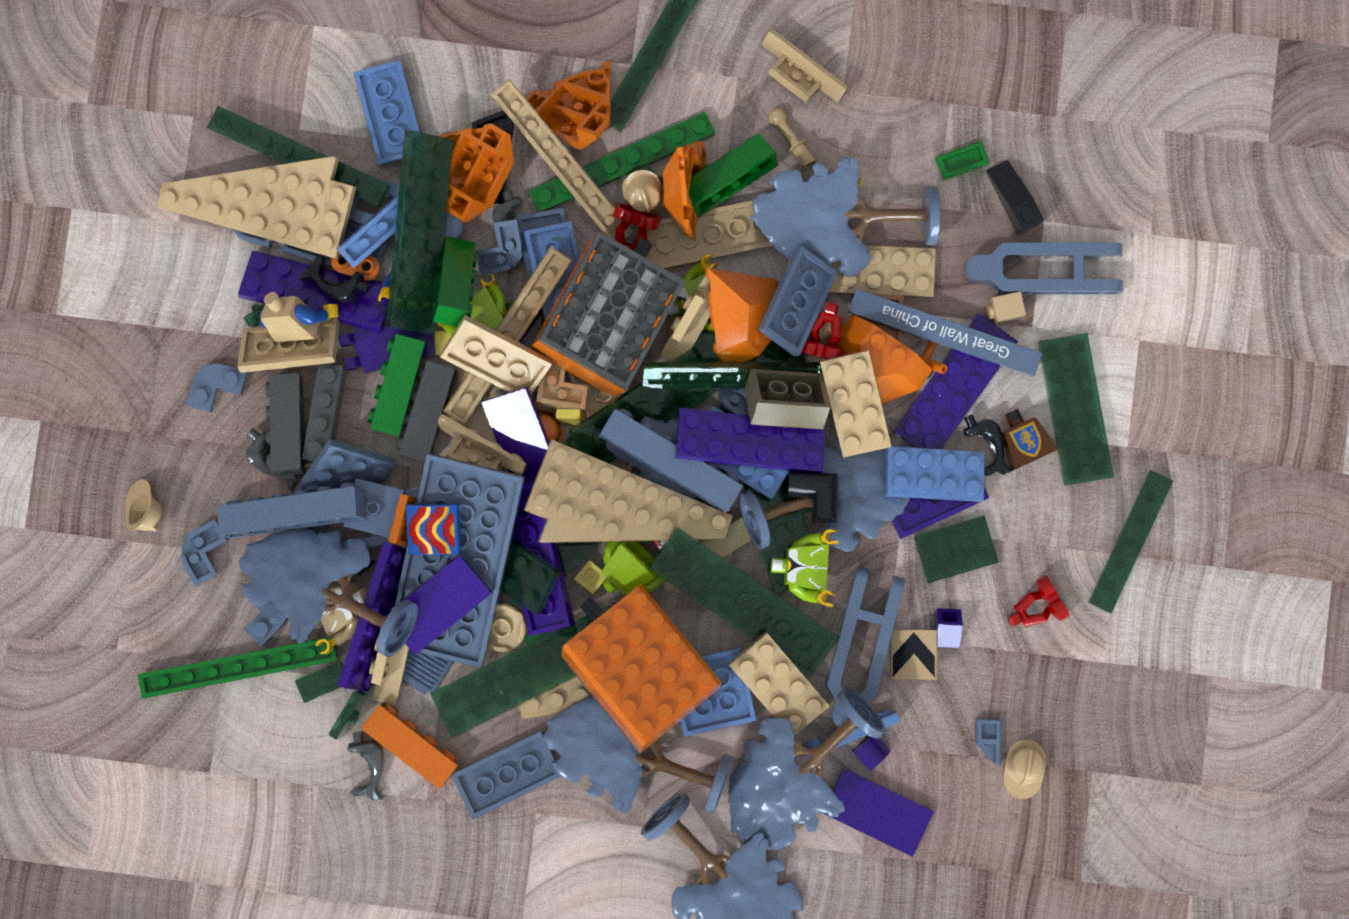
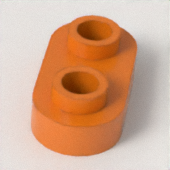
[331,254,380,281]

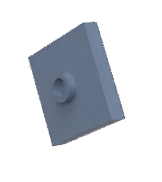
[343,478,405,538]

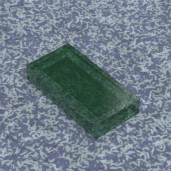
[295,661,343,703]

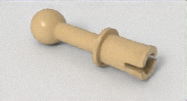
[768,108,816,170]

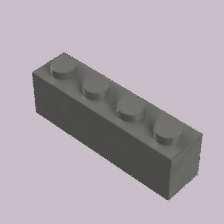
[397,360,457,463]
[302,364,347,462]
[266,373,305,476]

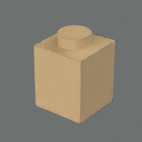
[986,291,1026,324]

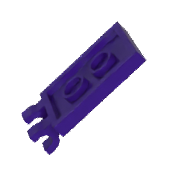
[338,308,436,374]

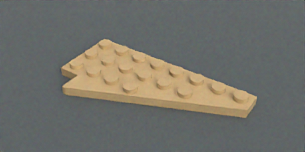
[157,156,356,259]
[524,440,733,543]

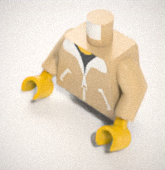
[316,581,368,654]

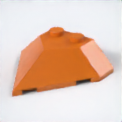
[526,61,611,150]
[422,123,514,222]
[662,141,707,239]
[705,267,779,369]
[838,314,933,404]

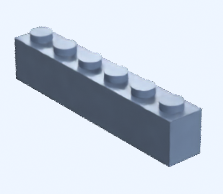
[598,408,743,513]
[217,483,366,539]

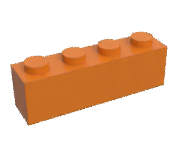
[361,703,460,789]

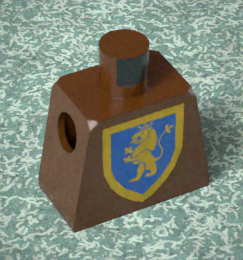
[1002,409,1058,470]

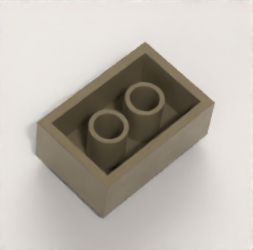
[744,369,831,429]

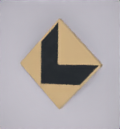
[891,630,938,680]

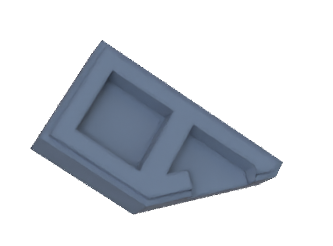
[975,718,1001,765]

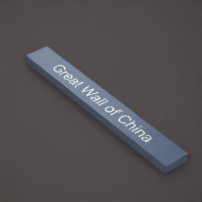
[848,289,1042,377]

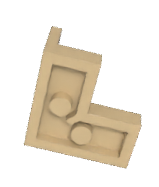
[533,363,588,413]

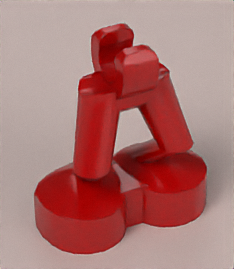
[613,203,662,250]
[801,302,845,359]
[1007,574,1070,627]

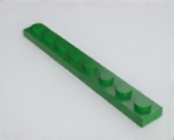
[529,112,715,212]
[137,637,339,699]

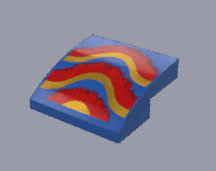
[406,503,461,555]

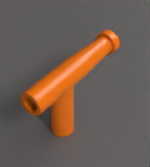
[921,341,947,374]

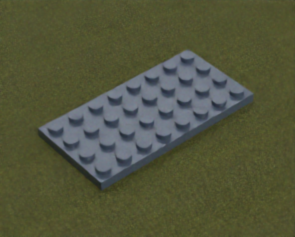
[395,453,525,668]

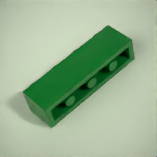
[688,133,779,217]
[433,236,478,327]
[367,333,426,437]

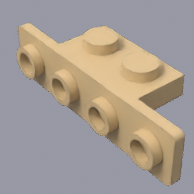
[762,29,848,103]
[661,274,710,365]
[438,414,526,476]
[369,606,409,706]

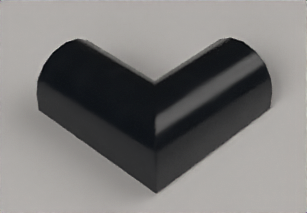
[788,471,838,523]

